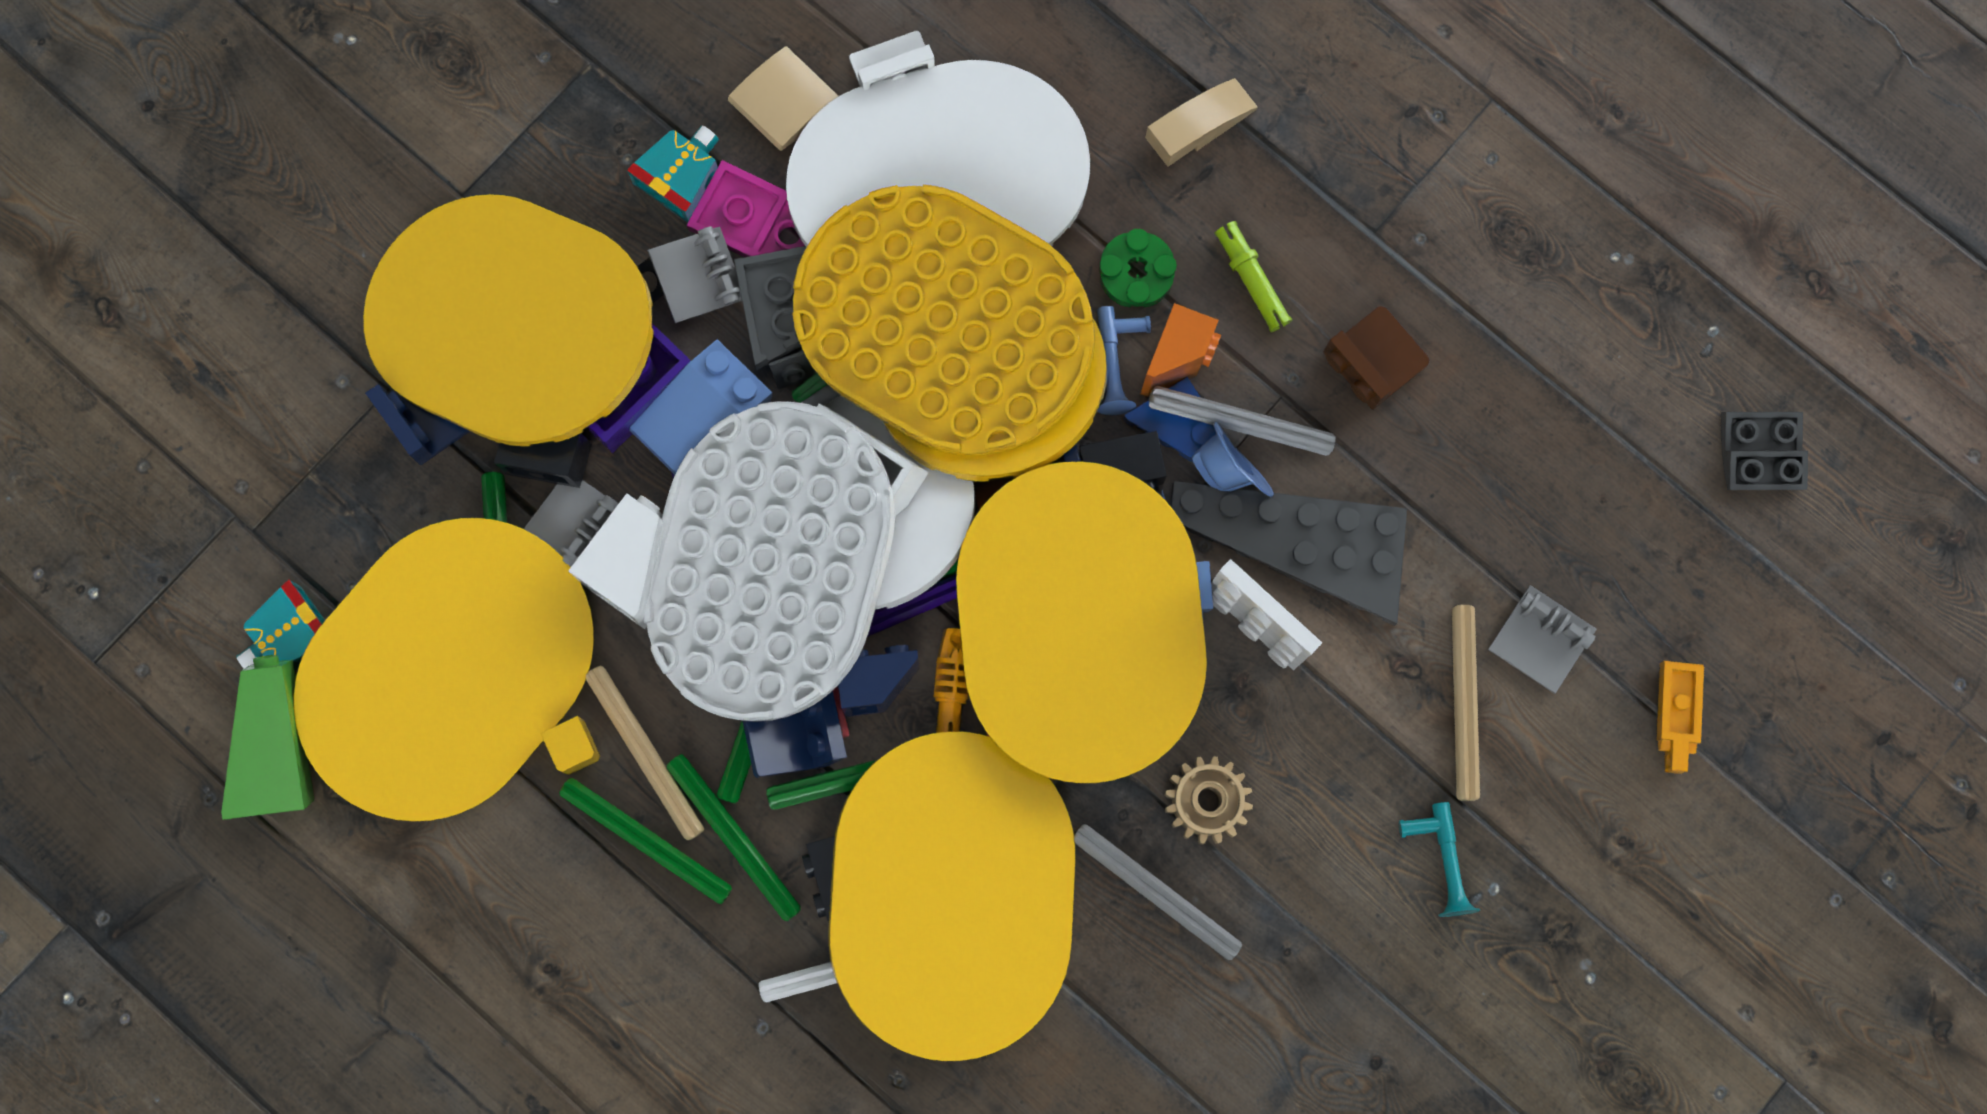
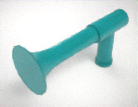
[1398,802,1481,917]

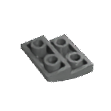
[1721,412,1808,490]

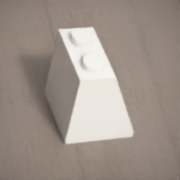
[569,493,663,629]

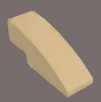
[1145,78,1258,167]

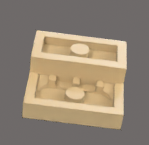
[728,46,839,151]

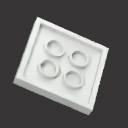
[1211,559,1322,671]

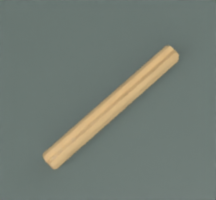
[1452,605,1480,801]
[586,666,704,840]

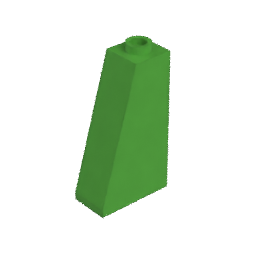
[221,655,314,820]

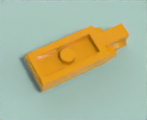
[1657,661,1704,774]

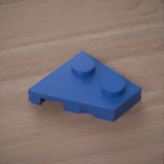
[1123,377,1216,464]

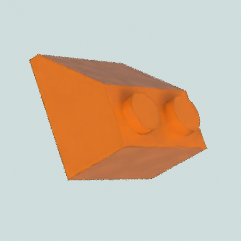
[1140,303,1221,397]

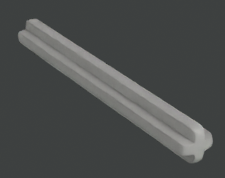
[1149,386,1336,456]
[1074,824,1242,960]

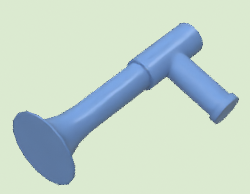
[1097,306,1151,415]

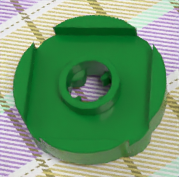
[1099,228,1177,308]

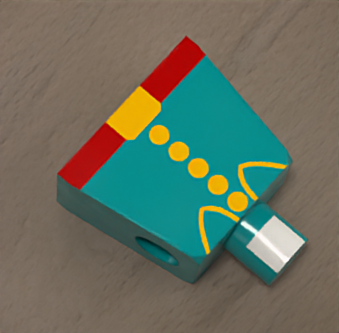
[627,125,719,223]
[236,580,325,671]

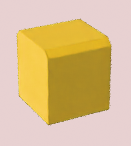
[540,716,600,775]

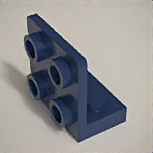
[365,384,470,465]
[743,690,847,778]

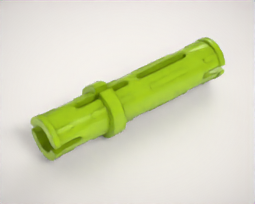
[1214,221,1292,333]

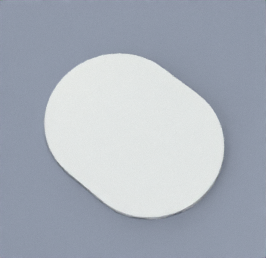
[786,60,1090,248]
[643,401,895,722]

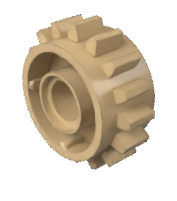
[1164,756,1253,845]

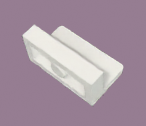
[849,31,935,90]

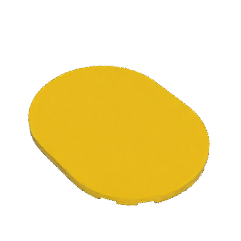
[792,184,1095,455]
[363,194,654,446]
[956,462,1207,784]
[294,518,594,821]
[828,732,1075,1061]

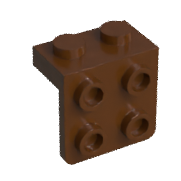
[1323,306,1429,410]

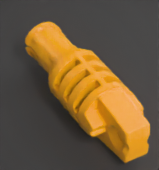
[933,628,969,733]

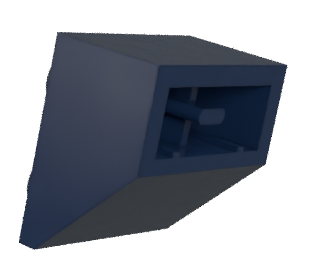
[839,645,919,717]

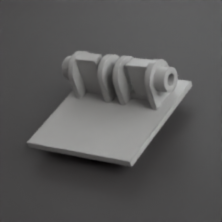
[647,226,742,323]
[524,480,619,567]
[1488,585,1597,694]

